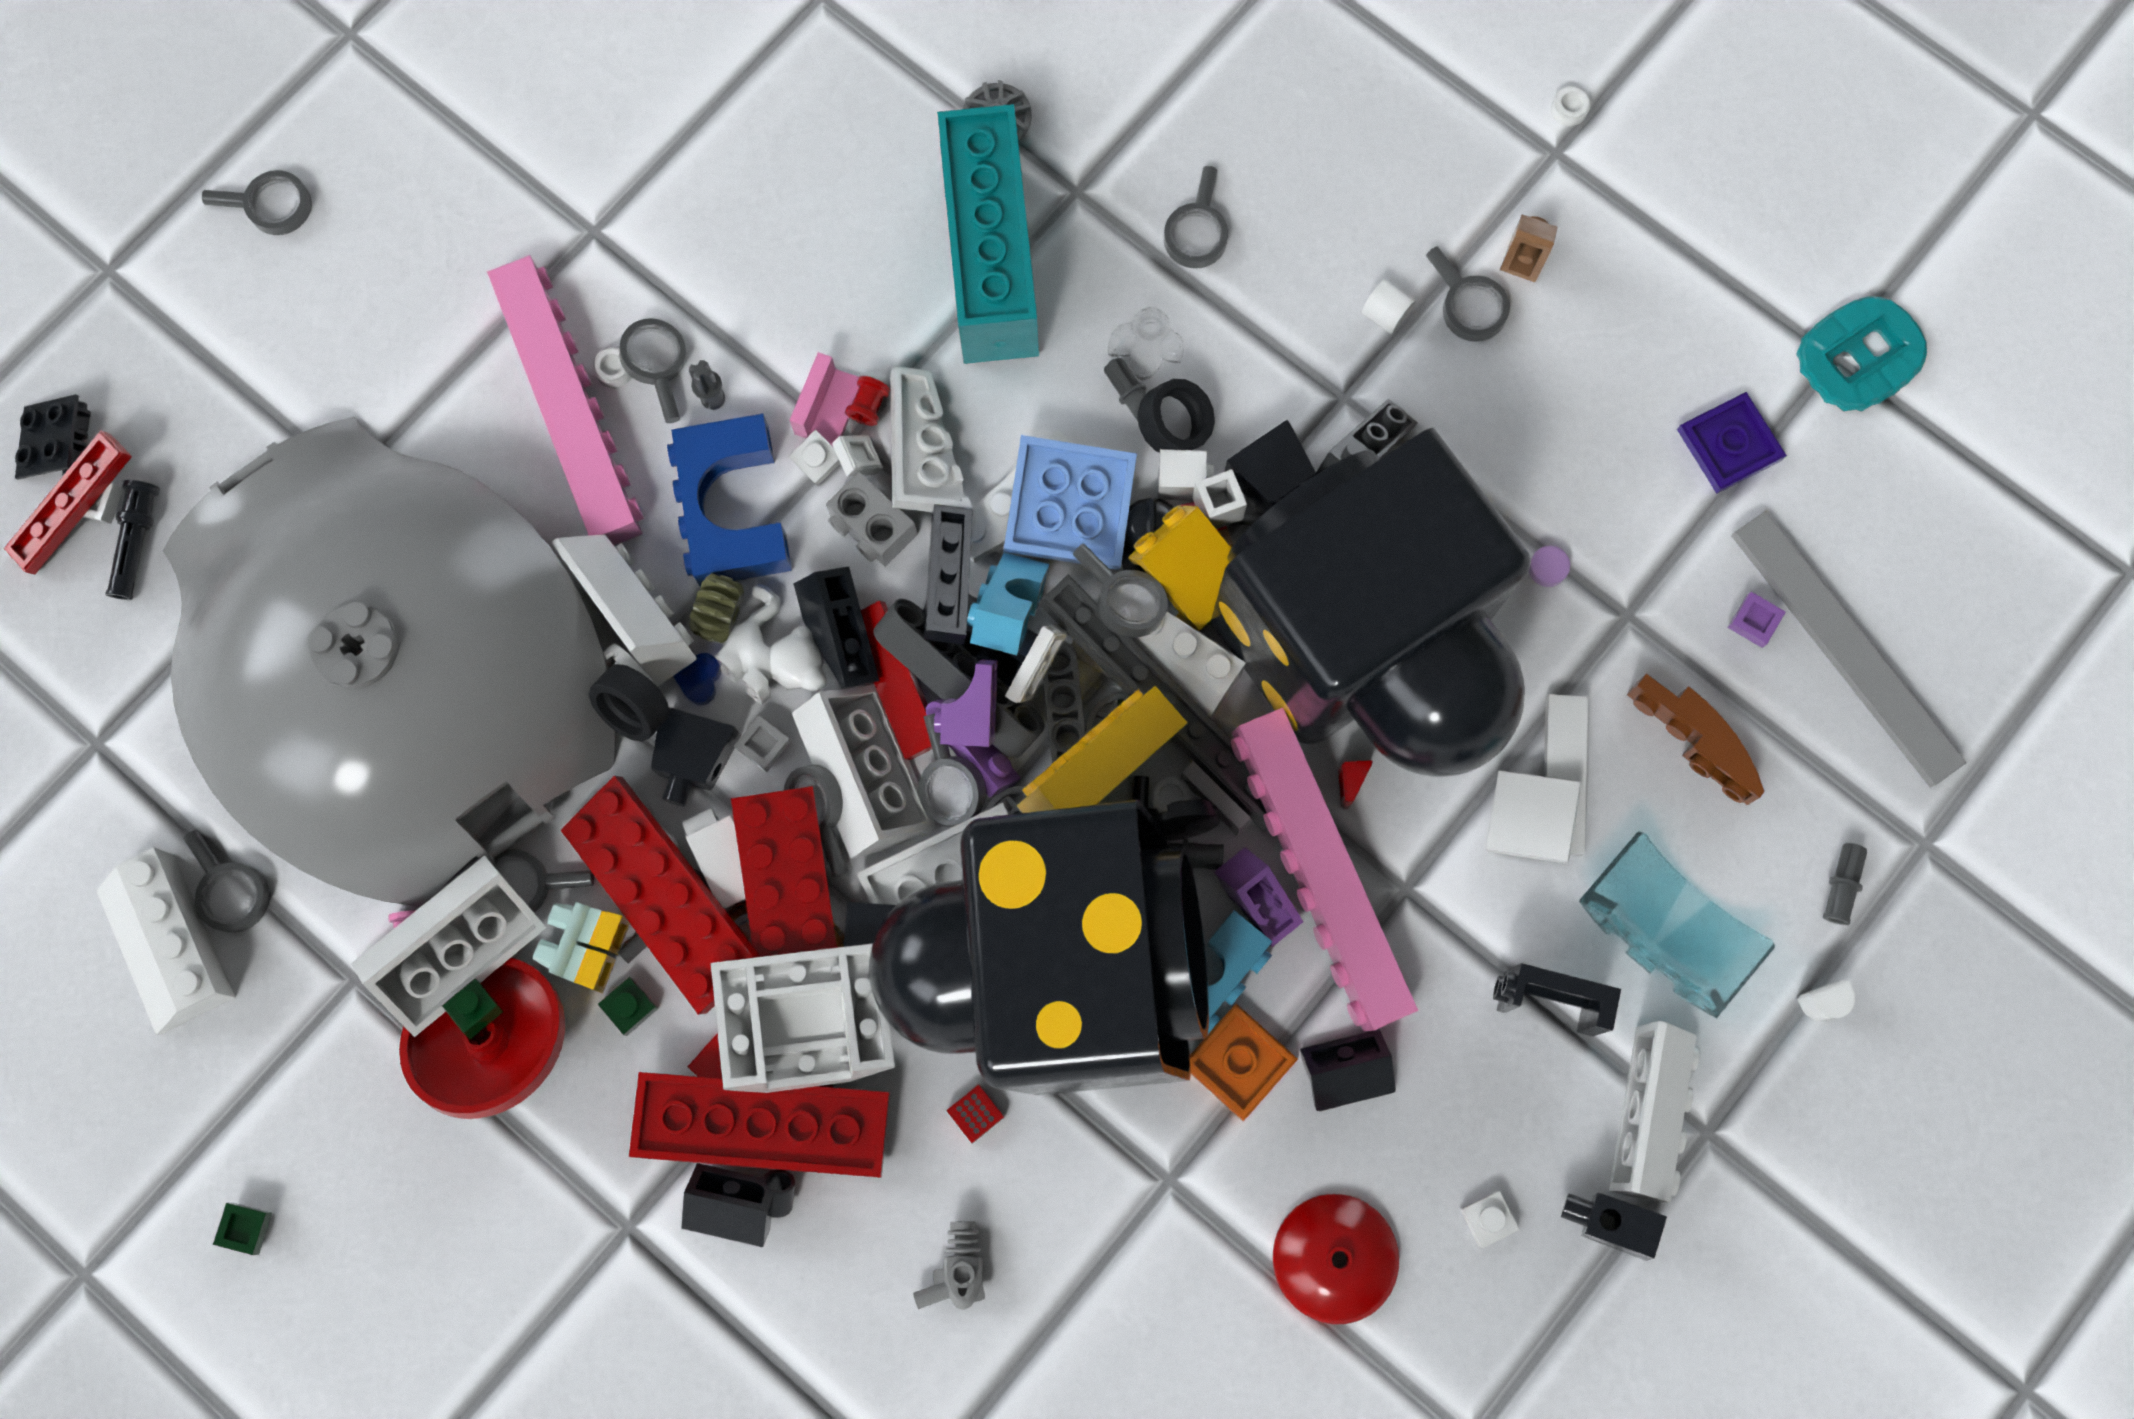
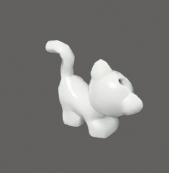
[715,584,827,705]

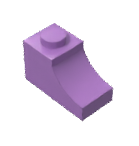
[934,660,998,747]
[1214,847,1303,947]

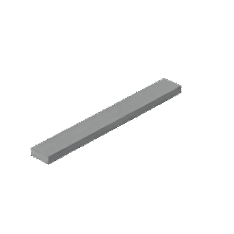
[1731,511,1967,788]

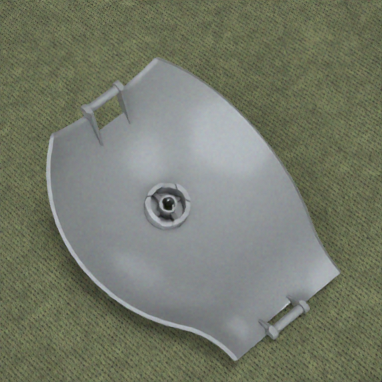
[163,416,615,907]

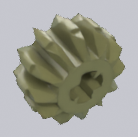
[689,574,745,643]

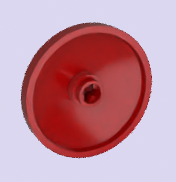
[399,958,565,1119]

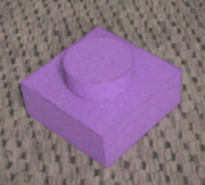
[1727,592,1786,648]

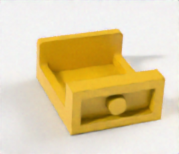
[1128,505,1231,631]

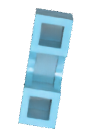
[967,552,1049,655]
[1206,910,1273,1034]

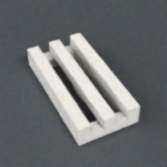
[1005,624,1067,703]

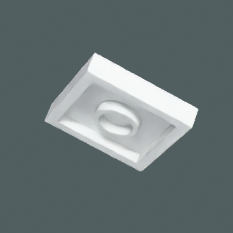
[1485,770,1581,864]

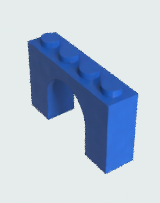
[667,413,792,587]

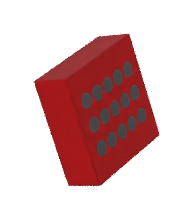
[946,1084,1005,1144]

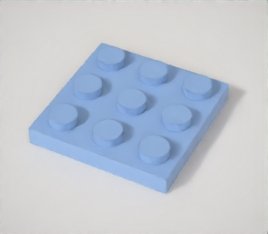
[1003,435,1137,570]

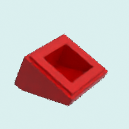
[1338,760,1373,809]

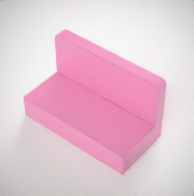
[789,352,859,446]

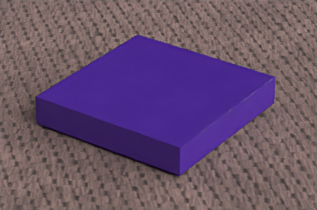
[1677,392,1787,494]

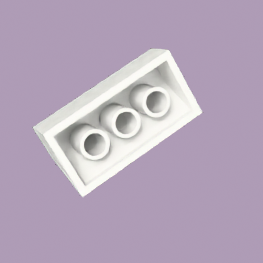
[551,534,697,687]
[1071,584,1246,719]
[792,685,937,859]
[97,847,235,1035]
[351,855,547,1037]
[1609,1021,1700,1203]

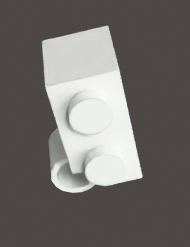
[682,808,745,909]

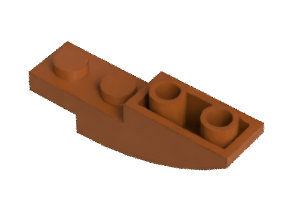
[1627,673,1765,805]

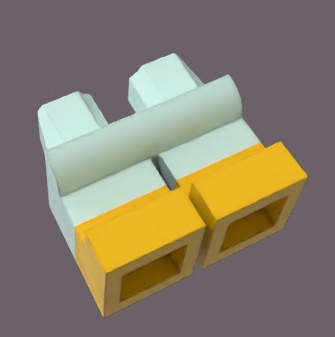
[533,902,630,994]

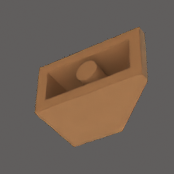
[1500,214,1558,282]

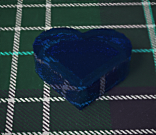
[673,653,721,706]

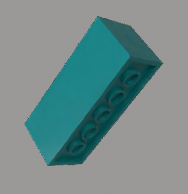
[937,104,1039,364]

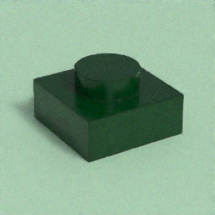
[598,977,658,1036]
[442,978,503,1039]
[213,1203,272,1255]

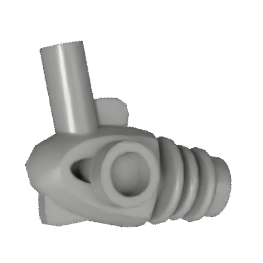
[913,1221,985,1310]

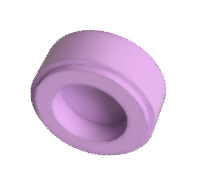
[1529,546,1570,587]

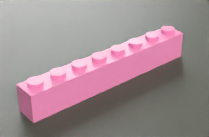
[487,255,644,546]
[1231,708,1418,1032]

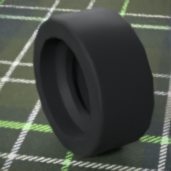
[1137,379,1215,453]
[589,664,670,742]

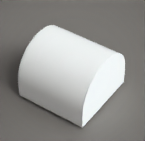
[1361,279,1416,334]
[1797,979,1855,1021]

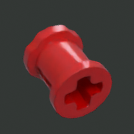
[845,376,891,426]

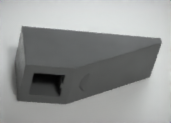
[1316,399,1418,474]

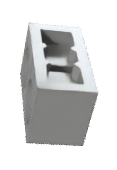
[826,472,918,567]

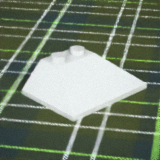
[711,944,895,1093]

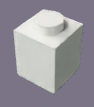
[1158,449,1214,500]
[1192,469,1247,529]

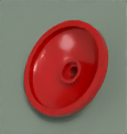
[1272,1194,1399,1324]

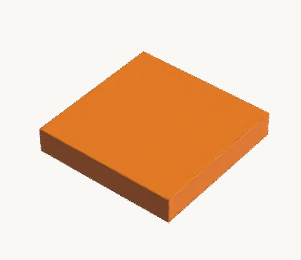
[1190,1003,1298,1121]

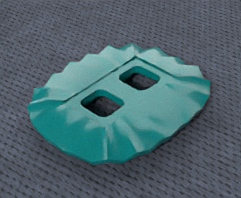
[1796,296,1927,412]

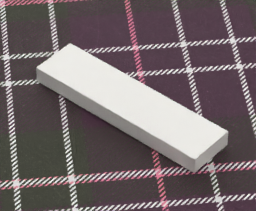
[1544,694,1589,856]

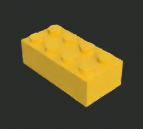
[1016,686,1187,813]

